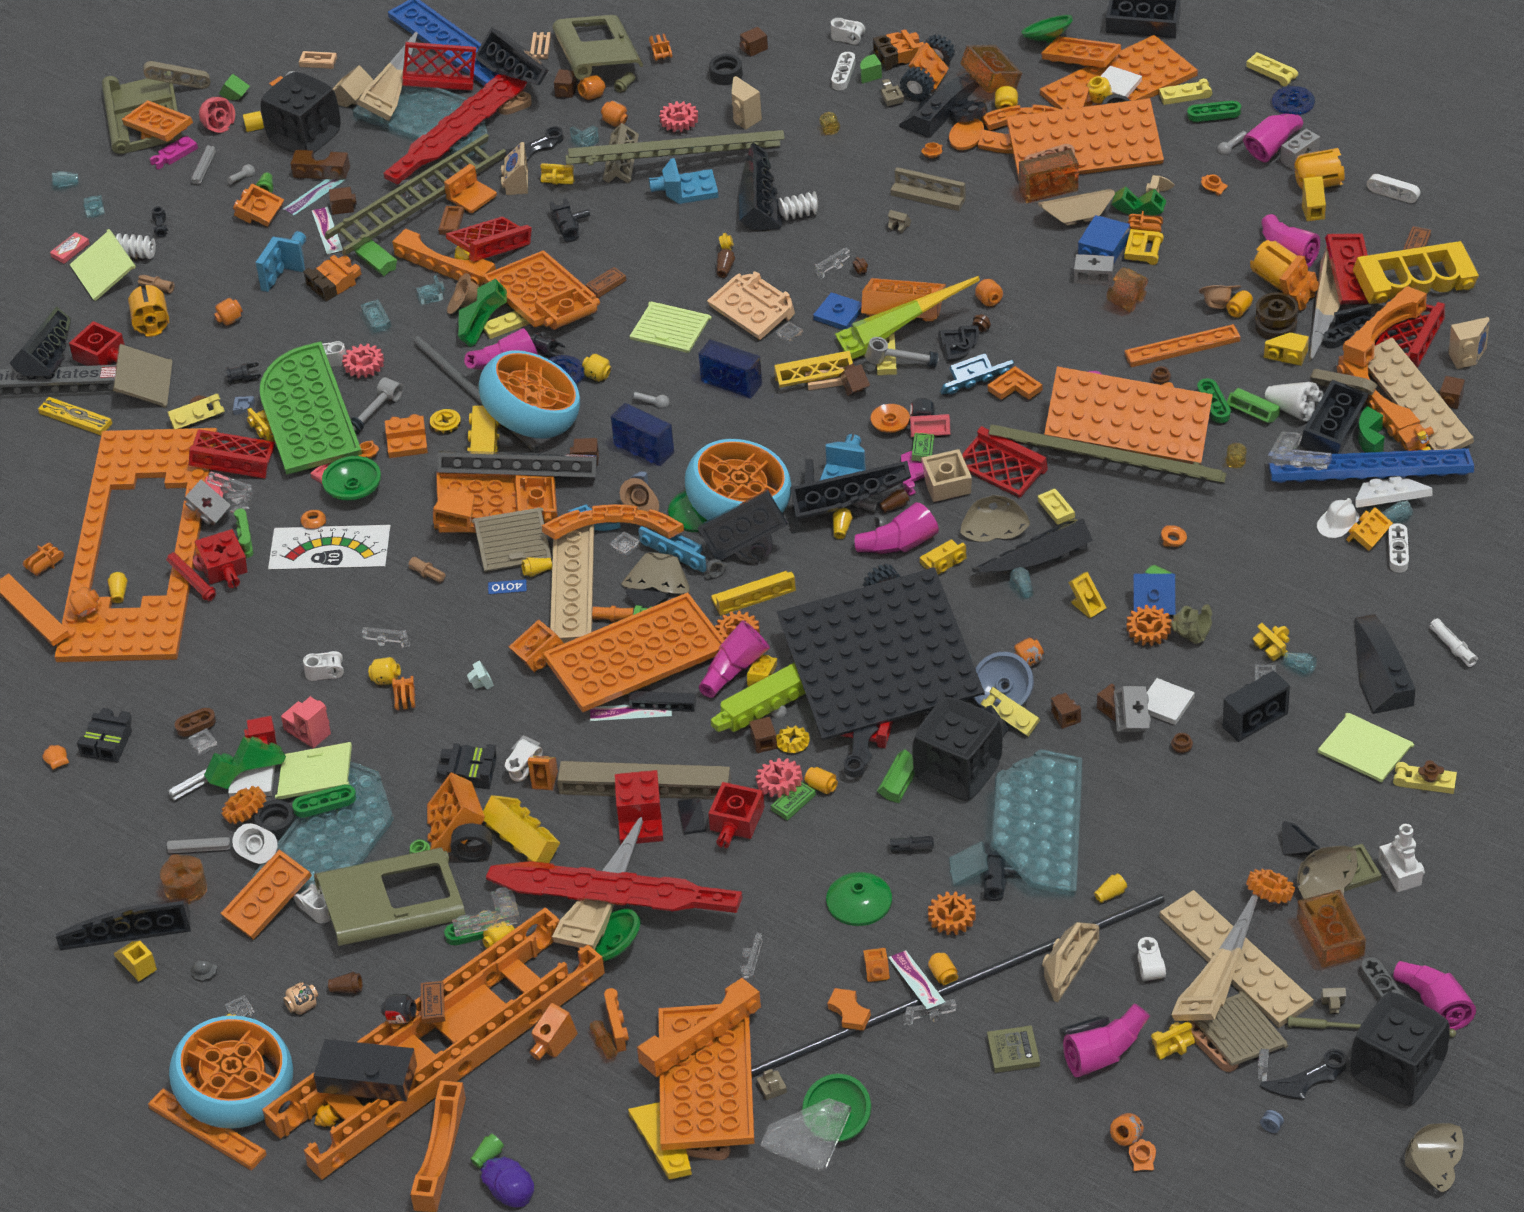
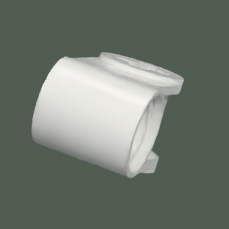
[831,18,865,45]
[323,341,347,367]
[303,651,344,681]
[505,739,543,782]
[294,883,331,923]
[1138,937,1166,981]

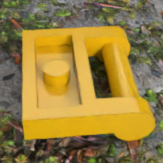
[1124,229,1164,265]

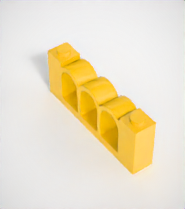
[1353,241,1479,304]

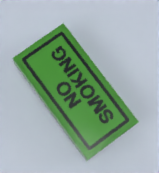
[911,433,934,462]
[771,782,816,821]

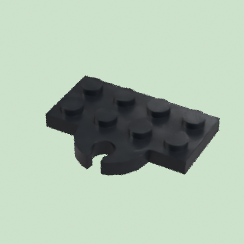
[697,489,788,563]

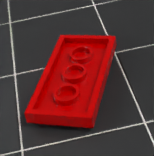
[1325,234,1369,304]

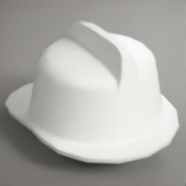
[1317,498,1359,538]
[232,823,278,864]

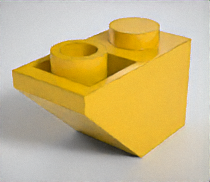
[1302,176,1326,221]
[1264,333,1309,366]
[114,941,157,982]

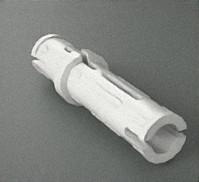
[1429,618,1478,667]

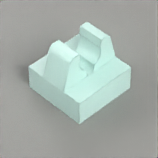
[467,660,494,690]

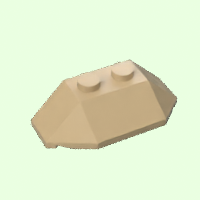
[1038,189,1115,225]
[1042,922,1099,1002]

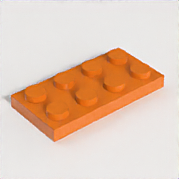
[1042,36,1121,68]
[122,100,193,142]
[220,850,312,940]

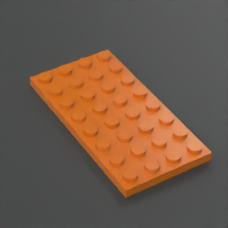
[1040,35,1198,109]
[1007,98,1164,183]
[1044,366,1213,465]
[543,592,724,713]
[659,1004,755,1150]

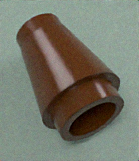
[716,249,735,278]
[878,487,910,513]
[328,972,363,994]

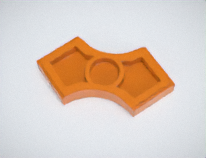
[827,988,871,1031]

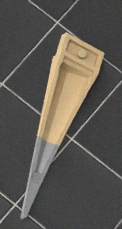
[357,32,418,121]
[1309,245,1341,361]
[552,817,643,950]
[1171,894,1258,1021]

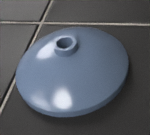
[974,652,1034,707]

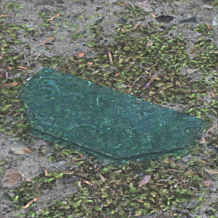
[352,85,489,158]
[991,749,1082,896]
[251,761,394,895]

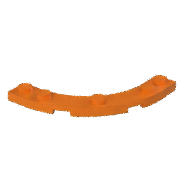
[978,84,1089,153]
[982,105,1062,131]
[542,504,684,540]

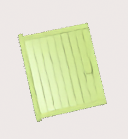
[70,229,136,301]
[629,302,712,353]
[1318,713,1415,782]
[275,742,352,800]

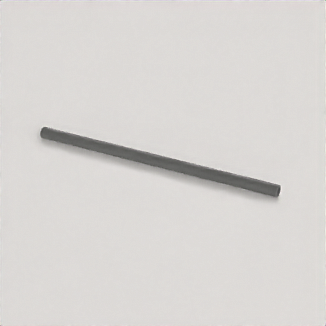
[414,336,541,453]

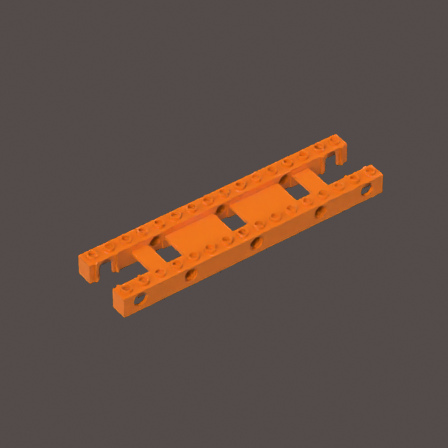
[262,907,605,1180]

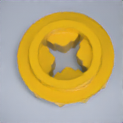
[430,409,461,434]
[776,725,810,753]

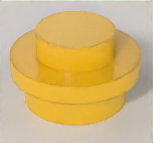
[719,233,734,250]

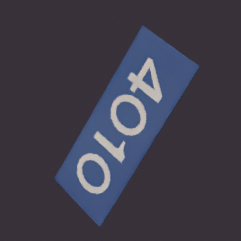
[488,579,527,594]

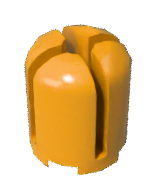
[1294,148,1345,190]
[1250,240,1297,291]
[128,285,169,337]

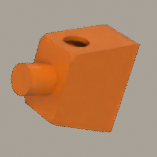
[433,486,474,531]
[529,1003,578,1060]

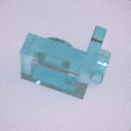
[83,195,105,217]
[416,275,445,305]

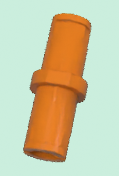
[592,606,634,622]

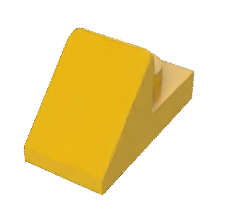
[1068,572,1106,618]

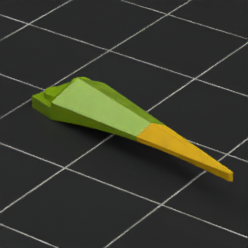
[835,276,980,359]

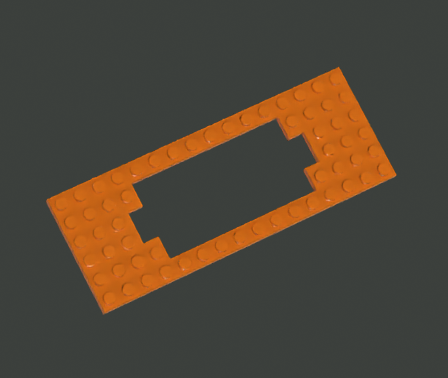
[55,428,218,662]

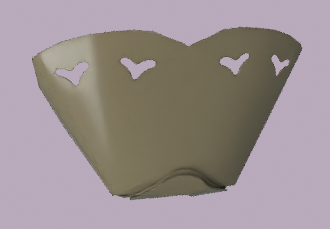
[960,495,1030,542]
[621,552,690,594]
[1297,846,1357,916]
[1405,1123,1464,1192]

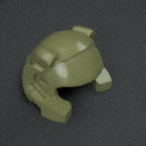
[1170,604,1212,644]

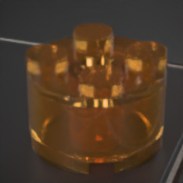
[1106,267,1148,313]
[160,854,207,904]

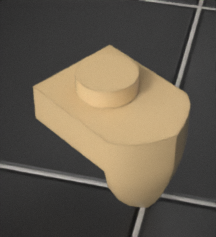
[1146,175,1174,193]

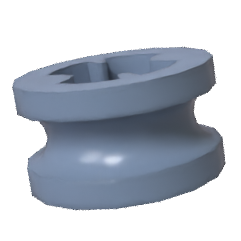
[1260,1110,1284,1133]

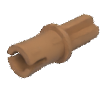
[138,275,175,293]
[408,557,446,583]

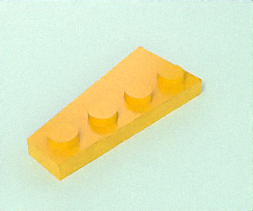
[628,1102,692,1179]

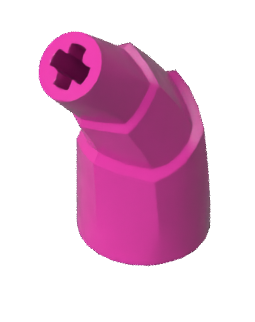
[1243,114,1303,162]
[1261,214,1320,268]
[464,328,538,370]
[855,502,939,554]
[699,620,770,698]
[1393,961,1476,1030]
[1063,1003,1150,1077]

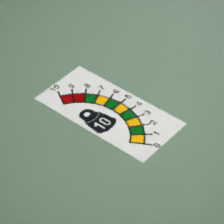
[268,525,390,569]

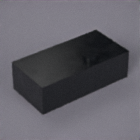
[1106,0,1181,38]
[1300,379,1369,455]
[314,1039,417,1102]

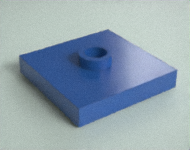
[813,292,862,330]
[1134,574,1175,615]

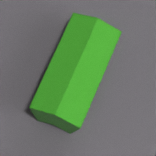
[354,240,397,276]
[1227,388,1280,423]
[877,749,915,803]

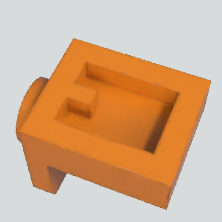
[863,948,890,982]

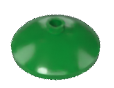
[1021,15,1073,43]
[322,456,381,500]
[668,490,708,532]
[826,872,892,926]
[595,909,640,962]
[802,1074,872,1142]

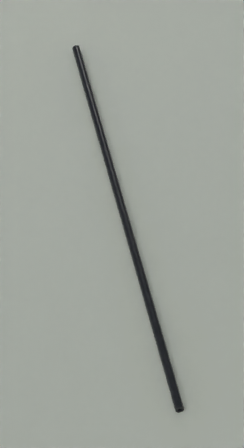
[752,894,1165,1077]

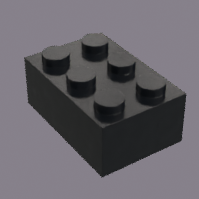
[1222,670,1290,743]

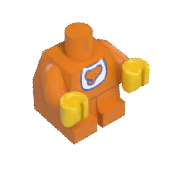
[1398,424,1434,451]

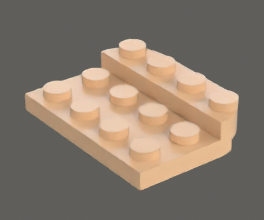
[707,272,795,340]

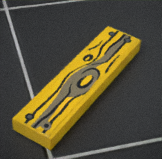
[38,397,112,435]

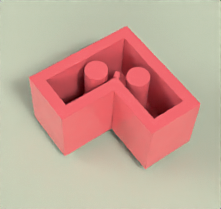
[281,696,331,749]

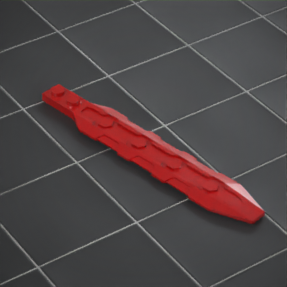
[383,74,528,185]
[486,861,743,913]

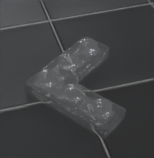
[1268,431,1332,470]
[452,887,521,937]

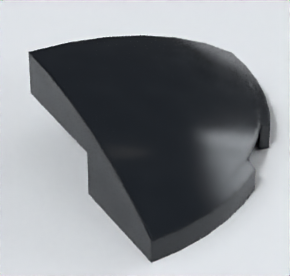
[938,326,979,361]

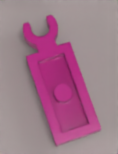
[150,135,198,169]

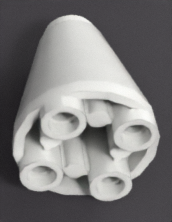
[1265,382,1323,421]

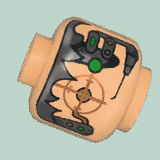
[283,981,318,1015]

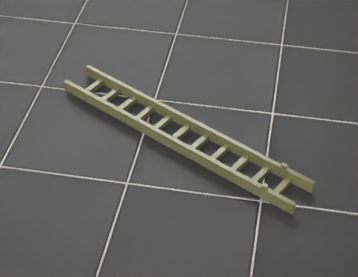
[565,130,784,166]
[325,133,506,256]
[989,424,1227,483]

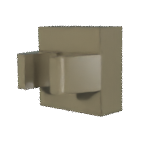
[888,210,911,233]
[1321,987,1346,1014]
[756,1069,787,1100]

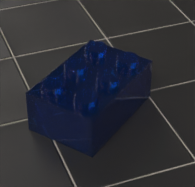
[698,339,762,399]
[610,403,675,466]

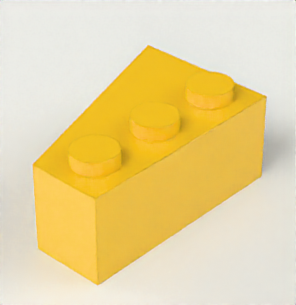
[467,405,501,452]

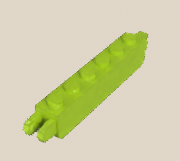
[711,663,805,732]

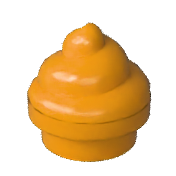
[314,1104,339,1127]

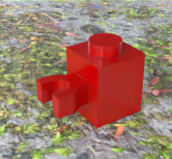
[244,716,277,745]

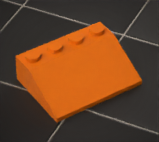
[861,278,946,321]

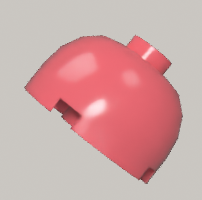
[199,97,235,133]

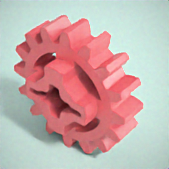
[659,101,698,132]
[342,344,384,378]
[756,758,803,798]

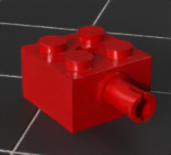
[69,321,125,366]
[194,529,248,588]
[708,782,765,848]

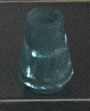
[52,170,78,188]
[1381,500,1413,522]
[1010,567,1034,598]
[1283,652,1317,674]

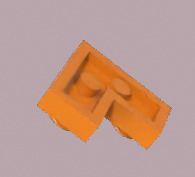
[987,366,1043,400]

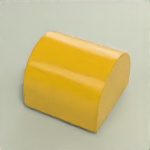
[243,111,264,132]

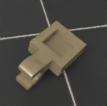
[881,79,904,106]

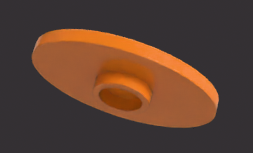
[949,118,984,150]

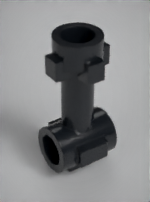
[151,206,168,237]

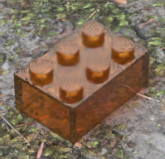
[960,45,1022,93]
[1019,149,1079,203]
[1297,889,1366,968]

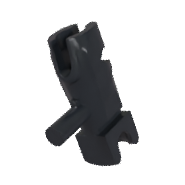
[550,198,590,242]
[983,843,1025,901]

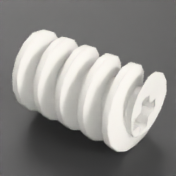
[778,191,818,221]
[116,233,156,259]

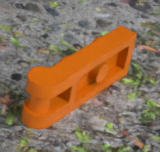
[604,988,629,1052]

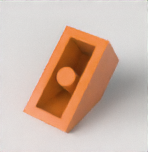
[528,756,558,790]

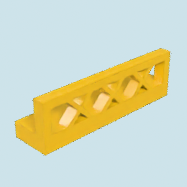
[774,351,853,388]
[711,571,796,616]

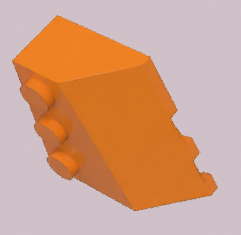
[427,772,485,853]

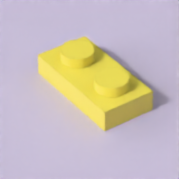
[1038,489,1075,525]

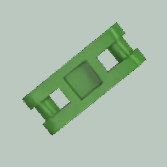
[234,508,254,558]

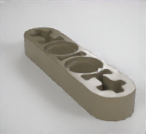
[143,61,211,89]
[1310,369,1377,395]

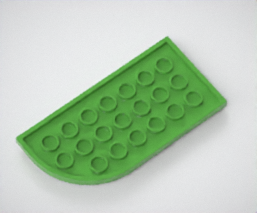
[260,341,362,475]

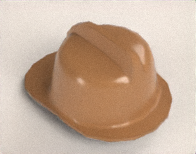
[447,273,479,314]
[1199,285,1241,309]
[619,478,659,512]

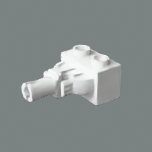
[1378,824,1425,892]

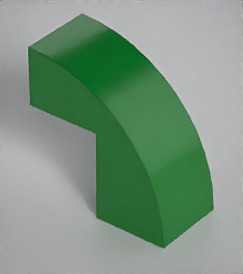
[1111,186,1166,216]
[1358,406,1385,453]

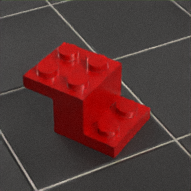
[615,770,663,845]

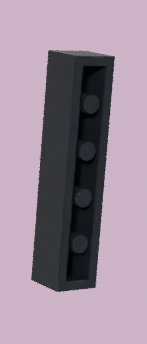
[629,691,696,712]

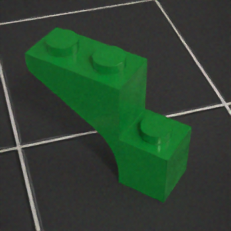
[458,278,507,347]
[204,736,286,789]

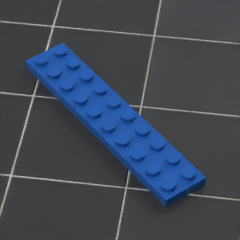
[388,0,498,86]
[1268,448,1474,483]

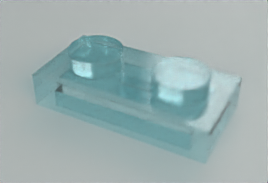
[361,299,391,333]

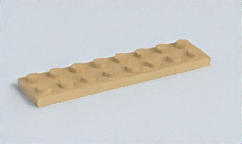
[1368,338,1474,450]
[550,524,595,643]
[1160,890,1314,1028]

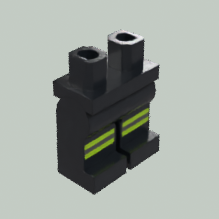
[77,708,132,763]
[436,743,497,789]

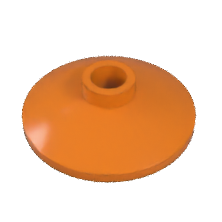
[871,404,910,432]

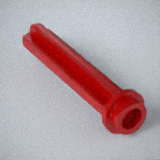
[166,552,217,601]

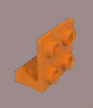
[444,164,497,213]

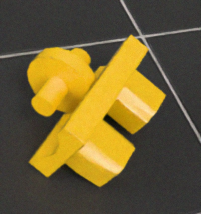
[540,163,574,185]
[1253,623,1290,661]
[1151,1021,1195,1059]

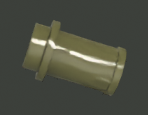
[614,72,635,93]

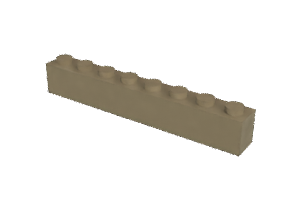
[557,761,731,800]

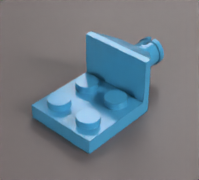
[649,158,719,204]
[255,231,307,292]
[820,434,866,480]

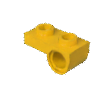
[747,655,777,687]

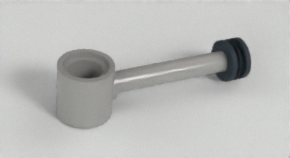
[865,337,939,368]
[351,377,404,434]

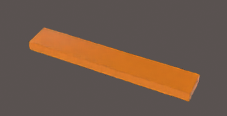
[1125,324,1241,367]
[0,573,70,646]
[148,1088,267,1171]

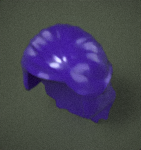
[481,1157,534,1208]

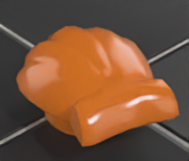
[921,142,943,159]
[1201,174,1228,196]
[359,440,379,459]
[42,745,69,769]
[1129,1139,1156,1171]

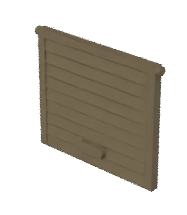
[113,344,172,408]
[472,507,552,572]
[1193,991,1288,1066]

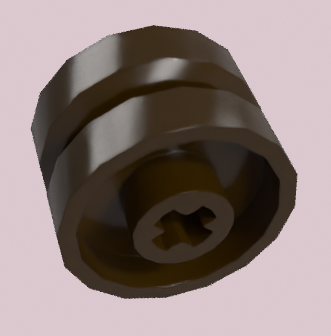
[1255,293,1298,340]

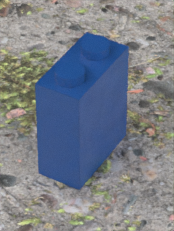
[1078,215,1130,263]

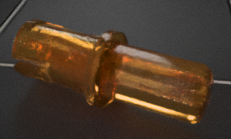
[589,1020,618,1060]

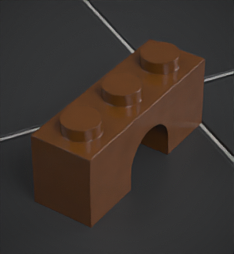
[290,150,350,180]

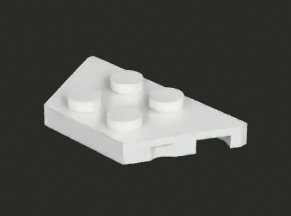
[1355,476,1433,508]

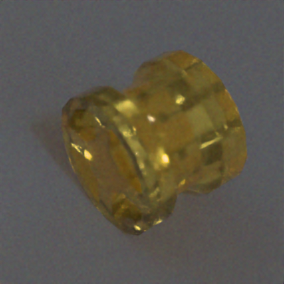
[819,112,840,135]
[1226,443,1247,468]

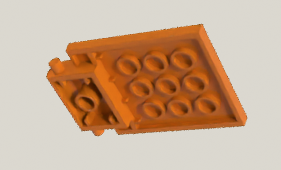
[482,250,600,330]
[436,471,558,532]

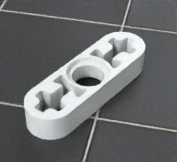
[831,52,855,91]
[1367,174,1421,203]
[1388,523,1409,573]

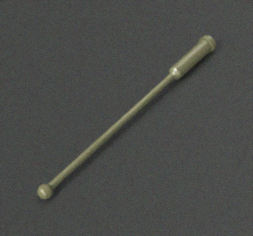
[1288,1016,1456,1038]

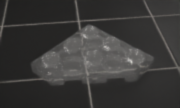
[760,1098,852,1172]

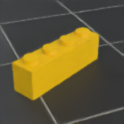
[483,795,560,863]

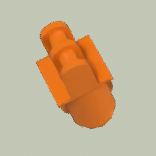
[649,34,673,61]
[1128,211,1163,233]
[23,543,64,576]
[392,676,416,710]

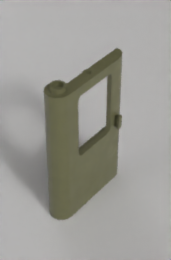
[552,15,643,80]
[102,71,182,154]
[314,848,465,946]

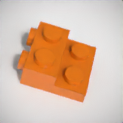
[233,184,284,227]
[1279,255,1319,311]
[385,414,428,458]
[509,620,564,672]

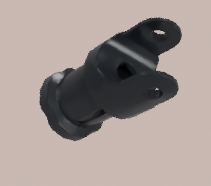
[531,332,565,359]
[226,362,261,384]

